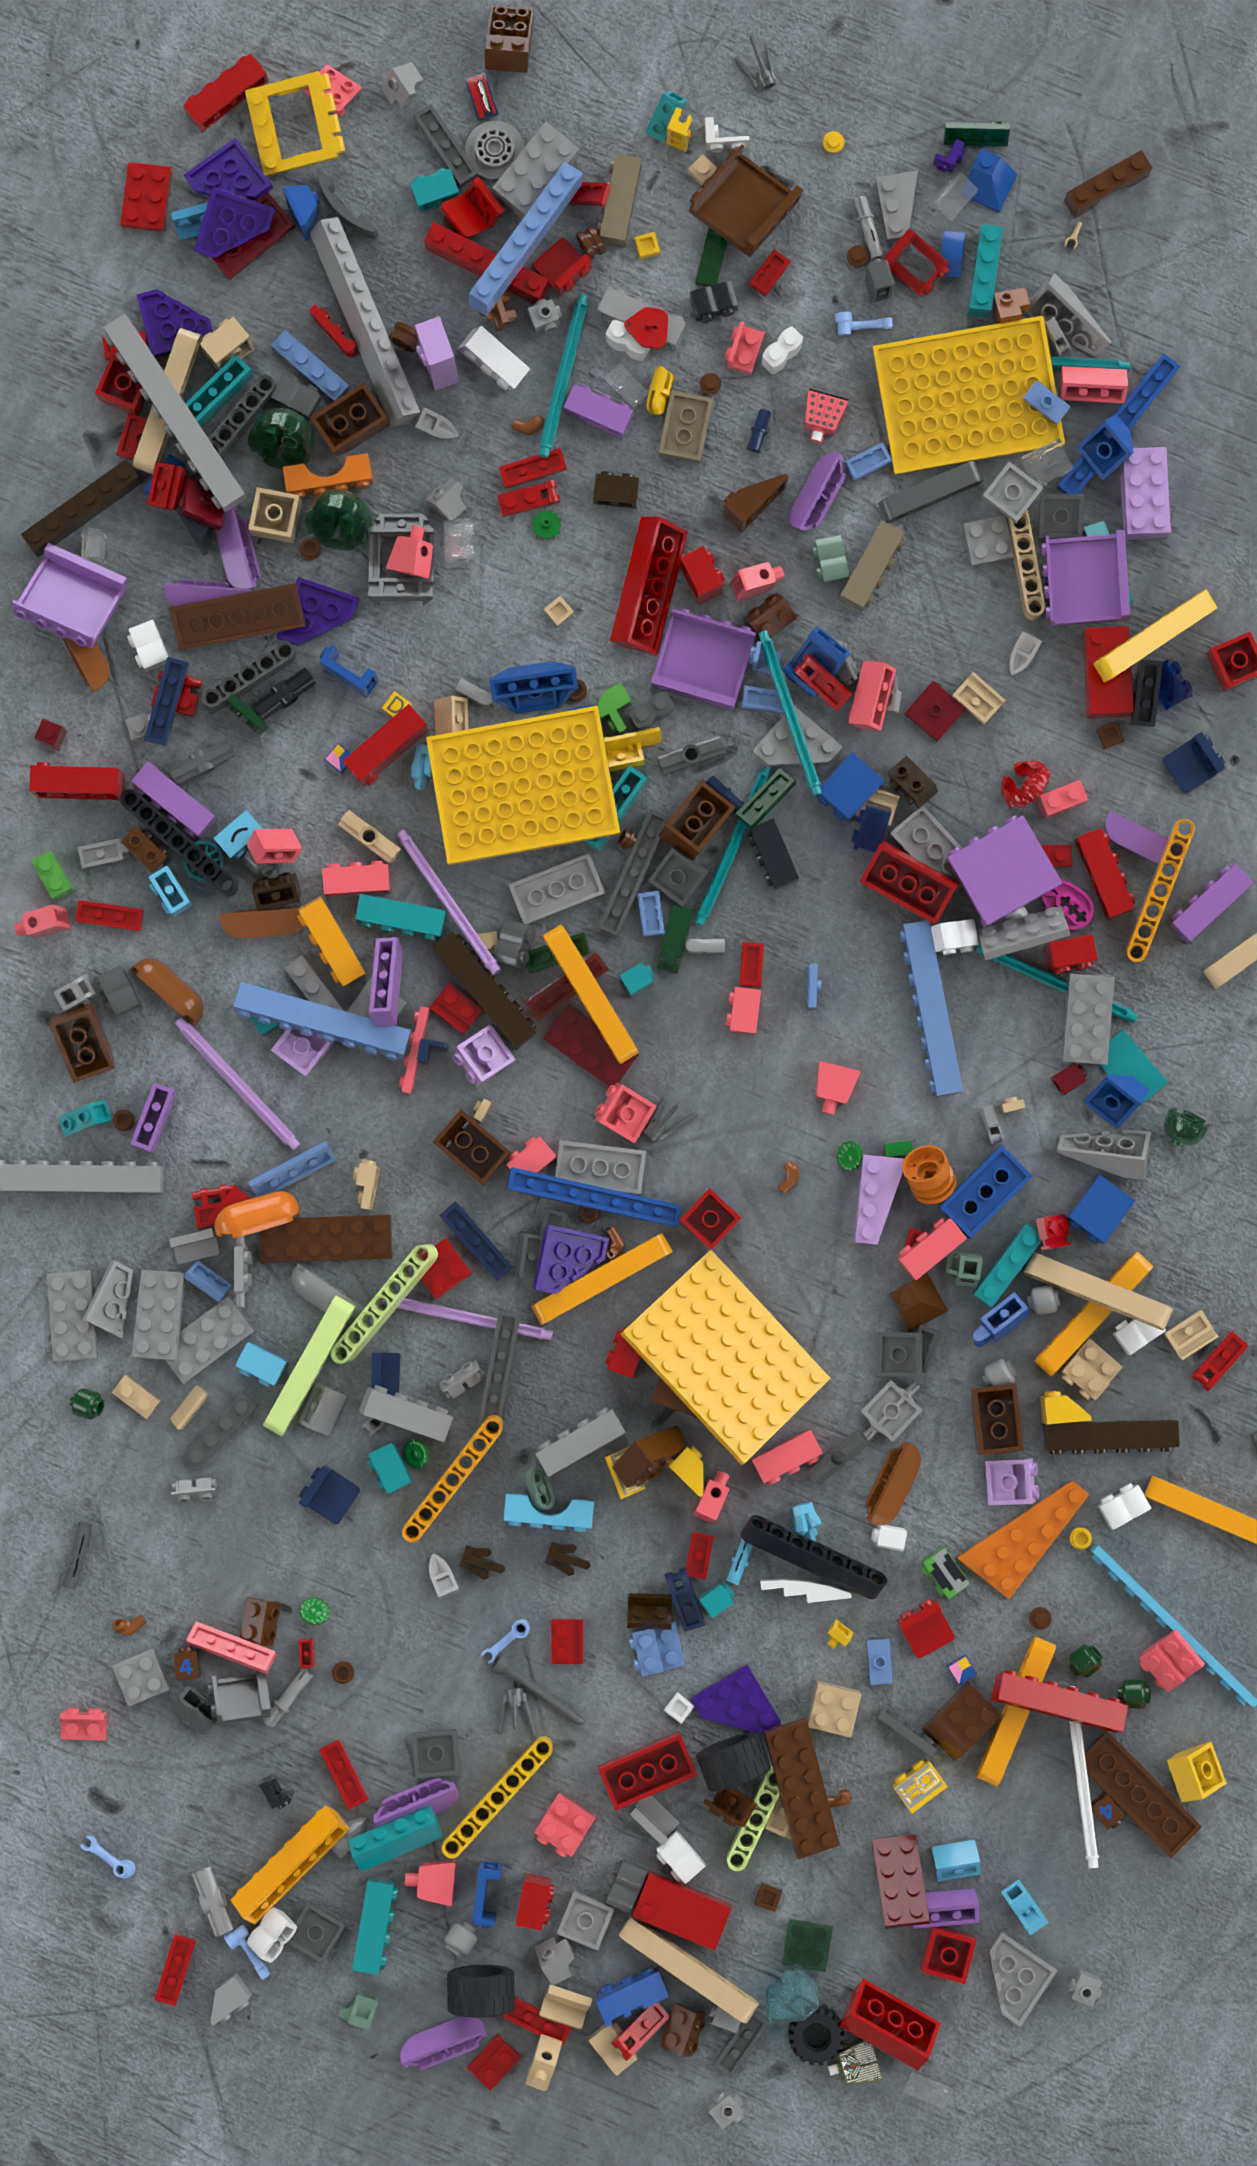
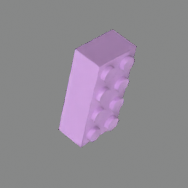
[1120,447,1171,540]

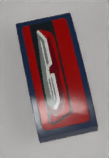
[464,72,499,121]

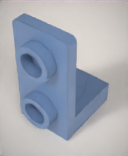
[748,641,781,675]

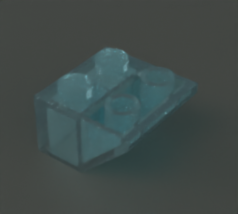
[766,1964,819,2023]

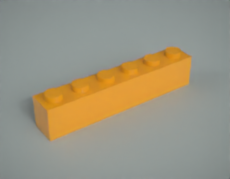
[231,1805,350,1924]

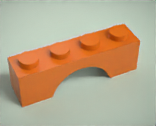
[283,453,374,499]

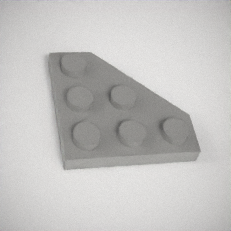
[751,706,843,767]
[989,1931,1057,2027]

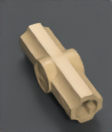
[338,810,401,864]

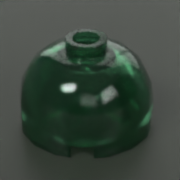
[1164,1107,1210,1147]

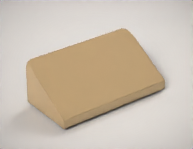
[170,1385,209,1430]

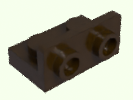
[627,1593,672,1630]

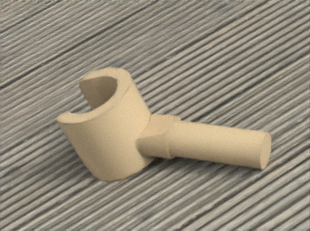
[1064,222,1082,251]

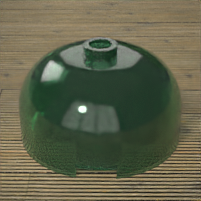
[248,408,315,470]
[305,489,372,550]

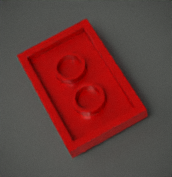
[120,162,172,232]

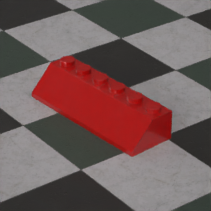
[610,517,688,655]

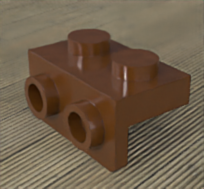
[743,593,797,641]
[121,826,170,872]
[240,1597,280,1646]
[703,1787,757,1828]
[660,2003,706,2057]

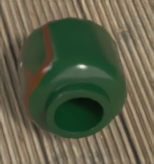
[1069,1644,1103,1678]
[1118,1679,1151,1709]

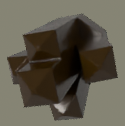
[545,1541,591,1576]
[459,1545,505,1580]

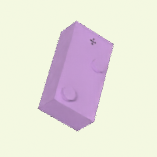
[415,316,459,391]

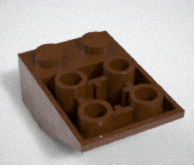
[485,6,534,73]

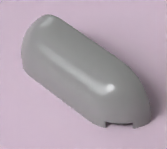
[291,1263,365,1325]

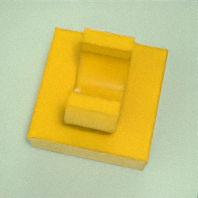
[827,1619,854,1649]

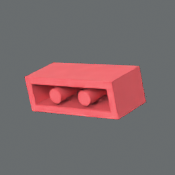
[1059,366,1128,403]
[848,661,896,731]
[322,861,391,897]
[897,1217,967,1280]
[751,1429,823,1485]

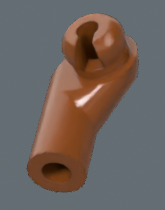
[512,415,544,435]
[778,1161,799,1195]
[606,1226,624,1260]
[112,1614,147,1635]
[827,1789,852,1808]

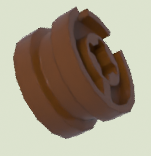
[576,225,605,259]
[389,321,419,353]

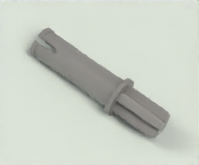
[854,196,884,261]
[263,1668,314,1728]

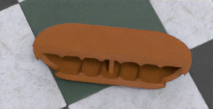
[61,637,109,692]
[219,907,303,938]
[131,958,203,1026]
[865,1442,921,1526]

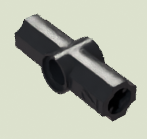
[253,667,316,721]

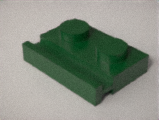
[226,693,268,734]

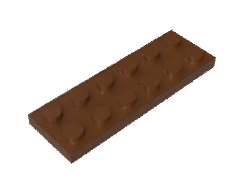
[170,583,306,650]
[259,1215,392,1263]
[763,1718,840,1860]
[1084,1730,1202,1858]

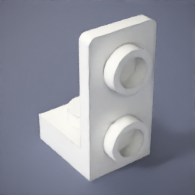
[704,117,749,153]

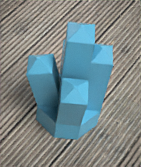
[410,744,433,790]
[790,1502,822,1541]

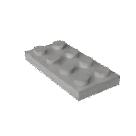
[890,805,963,892]
[508,853,605,924]
[977,906,1071,960]
[555,1140,646,1195]
[47,1270,98,1362]
[132,1270,186,1361]
[166,1296,255,1384]

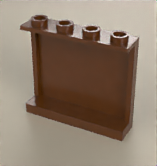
[689,145,803,258]

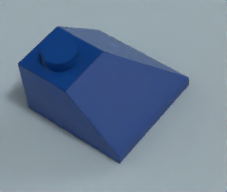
[961,148,1017,213]
[282,185,320,241]
[1077,414,1134,480]
[1083,1074,1149,1129]

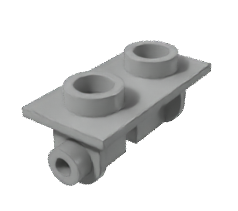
[837,641,861,686]
[439,1360,485,1399]
[171,1477,218,1504]

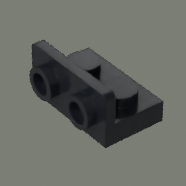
[259,1775,295,1809]

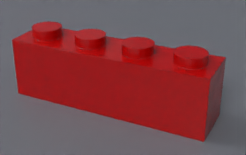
[183,53,269,132]
[1074,828,1135,920]

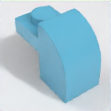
[1001,1879,1049,1935]

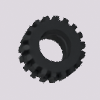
[788,2003,845,2066]

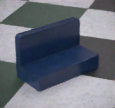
[417,1038,449,1065]
[371,1352,401,1395]

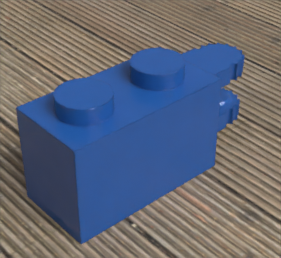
[972,1292,1029,1347]

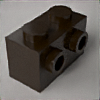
[887,755,938,809]
[252,872,301,911]

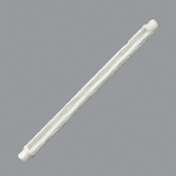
[1065,1686,1099,1868]

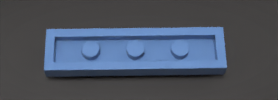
[271,330,350,402]
[248,1141,337,1197]

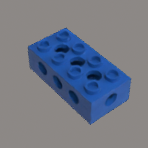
[937,1145,1033,1239]

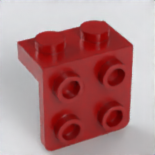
[441,177,505,239]
[533,238,592,297]
[896,1599,955,1658]

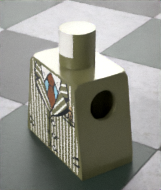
[827,2038,883,2084]

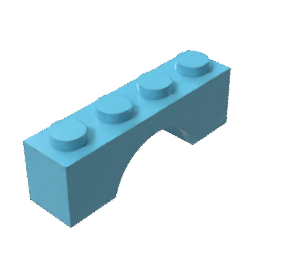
[504,1493,594,1532]

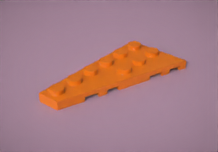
[956,1480,1090,1599]

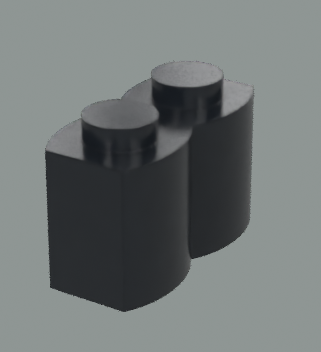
[690,281,738,323]

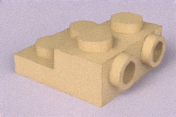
[353,1159,381,1211]
[1060,1338,1123,1401]

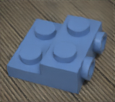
[629,1621,685,1676]

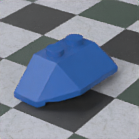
[489,661,578,714]

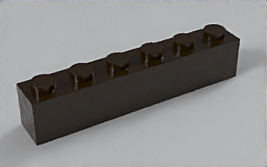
[21,459,143,557]
[433,932,537,1050]
[1043,1420,1179,1455]

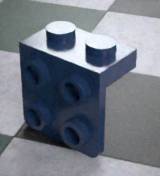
[1162,732,1225,794]
[298,1465,360,1524]

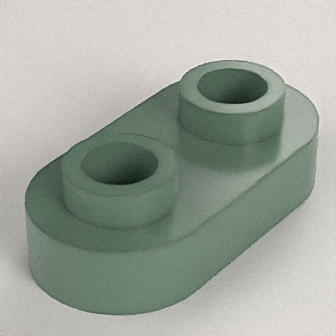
[525,1467,555,1511]

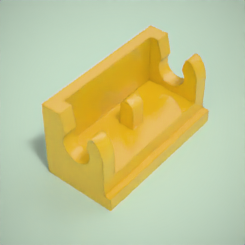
[667,107,692,152]

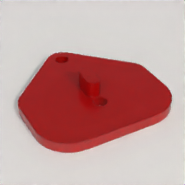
[624,307,668,349]

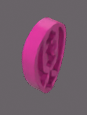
[1040,879,1094,931]

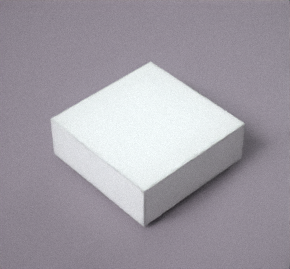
[664,1692,695,1724]

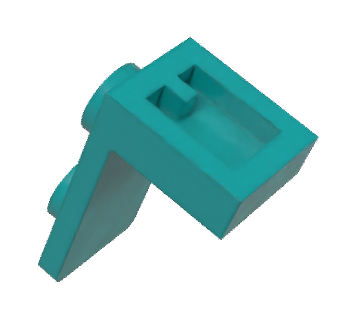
[645,90,688,142]
[58,1100,113,1137]

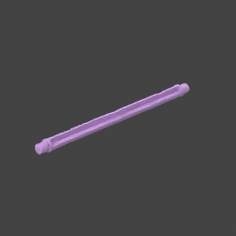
[397,830,501,975]
[175,1017,300,1150]
[381,1298,553,1340]

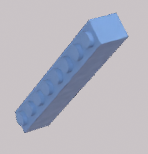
[469,162,583,316]
[899,920,963,1097]
[233,982,411,1061]

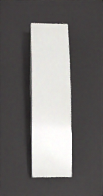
[760,1578,852,1603]

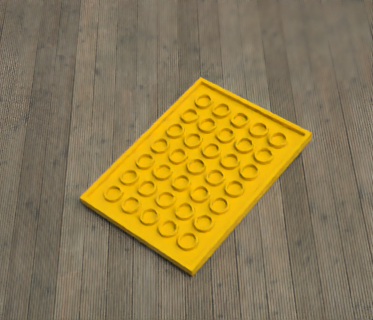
[872,316,1065,475]
[426,706,620,866]
[621,1250,831,1465]

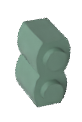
[812,535,850,585]

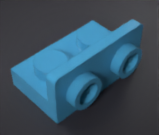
[171,202,208,241]

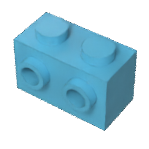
[149,866,194,917]

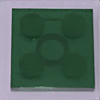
[781,1918,833,1972]

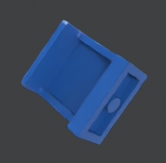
[783,627,851,697]
[320,644,379,698]
[817,752,884,822]
[1066,1175,1135,1244]
[472,1861,503,1928]

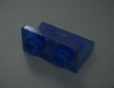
[1159,659,1193,710]
[851,804,892,852]

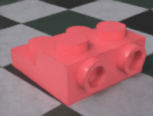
[594,1082,657,1143]
[1139,1629,1205,1693]
[534,1792,596,1857]

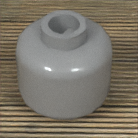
[1027,1285,1061,1315]
[982,1359,1017,1387]
[444,1922,477,1957]

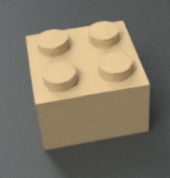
[200,317,255,371]
[248,487,302,544]
[807,1680,862,1738]

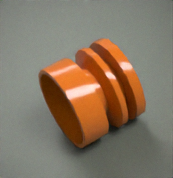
[902,1145,957,1205]

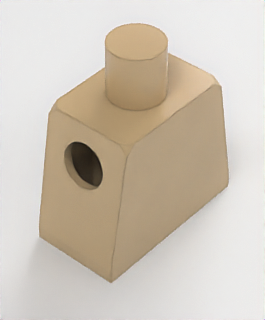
[525,2034,562,2091]

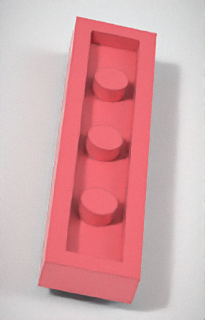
[399,1006,430,1095]
[186,1622,276,1674]

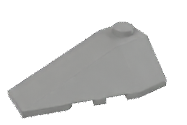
[1022,273,1111,357]
[1057,1129,1151,1180]

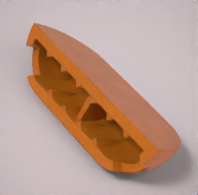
[215,1191,300,1238]

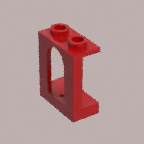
[882,228,950,297]

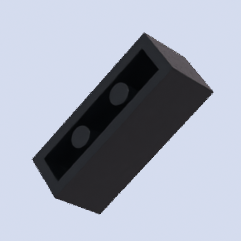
[1130,659,1163,727]
[747,818,799,891]

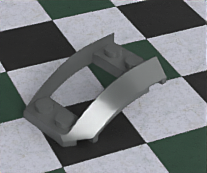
[368,514,434,606]

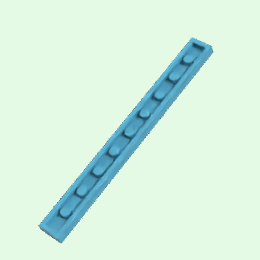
[1090,1544,1257,1708]

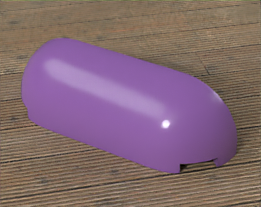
[789,452,845,531]
[215,506,260,589]
[164,579,251,606]
[1106,811,1189,865]
[374,1778,459,1827]
[400,2017,486,2070]

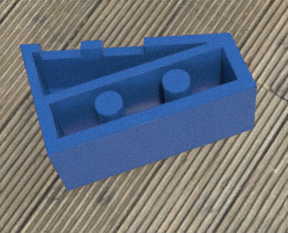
[596,1966,669,2028]

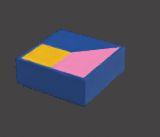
[324,743,351,774]
[947,1655,977,1686]

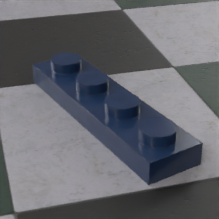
[144,657,189,747]
[439,1201,513,1281]

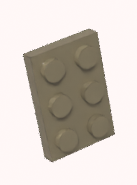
[658,390,713,463]

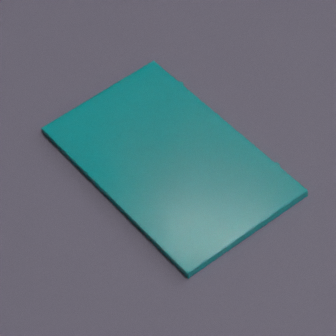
[1099,1029,1168,1108]

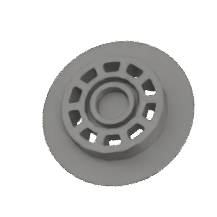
[465,121,525,179]

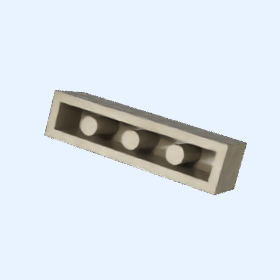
[597,153,642,248]
[839,520,905,612]

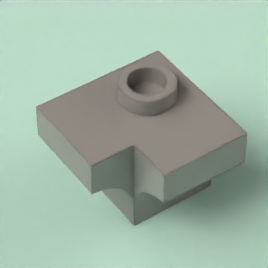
[380,62,423,108]
[425,478,467,522]
[53,974,97,1011]
[534,1937,575,1986]

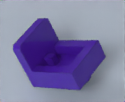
[933,139,966,173]

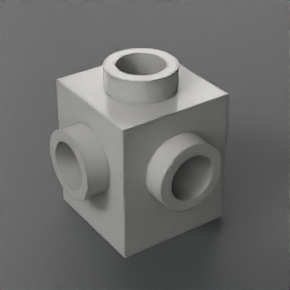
[528,299,562,334]
[1067,1969,1102,2008]
[708,2090,744,2130]

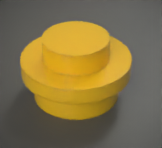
[823,131,844,153]
[1069,1527,1092,1550]

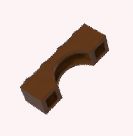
[1064,150,1152,219]

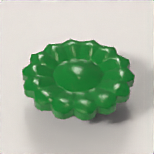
[532,510,562,540]
[837,1141,863,1171]
[403,1439,429,1469]
[299,1597,330,1625]

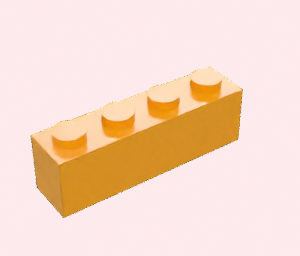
[297,896,366,986]

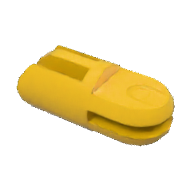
[646,366,675,415]

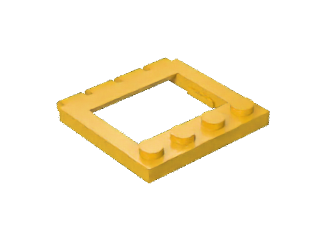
[245,71,345,177]

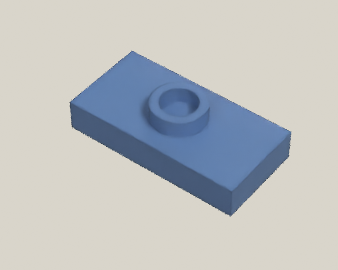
[1023,380,1071,425]
[844,442,892,482]
[741,685,784,714]
[637,891,665,937]
[807,963,821,1009]
[184,1260,233,1302]
[867,1638,893,1685]

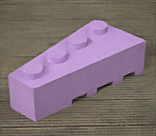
[854,1155,905,1245]

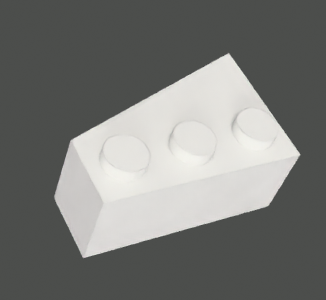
[457,326,530,390]

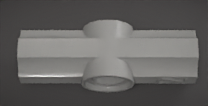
[192,1865,234,1937]

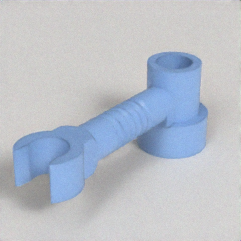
[835,312,893,337]
[481,1619,530,1664]
[80,1836,136,1878]
[223,1924,270,1980]

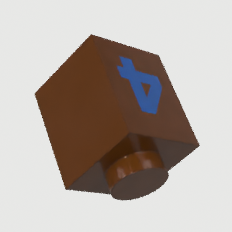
[174,1646,201,1680]
[1091,1791,1125,1830]

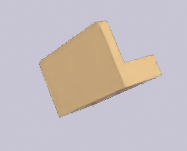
[434,696,468,735]
[539,1985,592,2029]

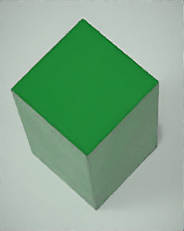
[884,1141,913,1157]

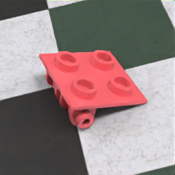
[303,65,362,117]

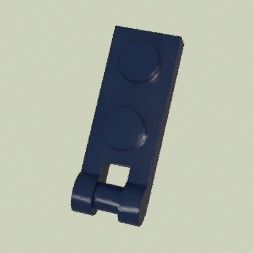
[665,1567,706,1632]

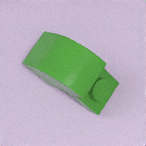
[598,682,631,735]

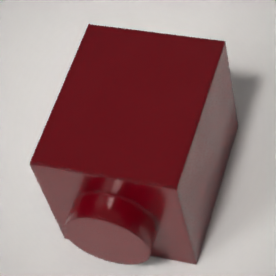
[34,718,67,751]
[1050,1063,1087,1096]

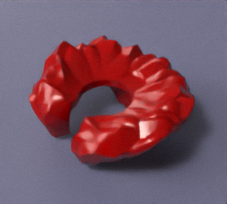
[1001,760,1051,809]

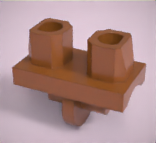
[479,289,517,331]

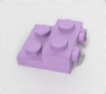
[452,1024,516,1087]
[271,1028,334,1077]
[985,1458,1039,1505]

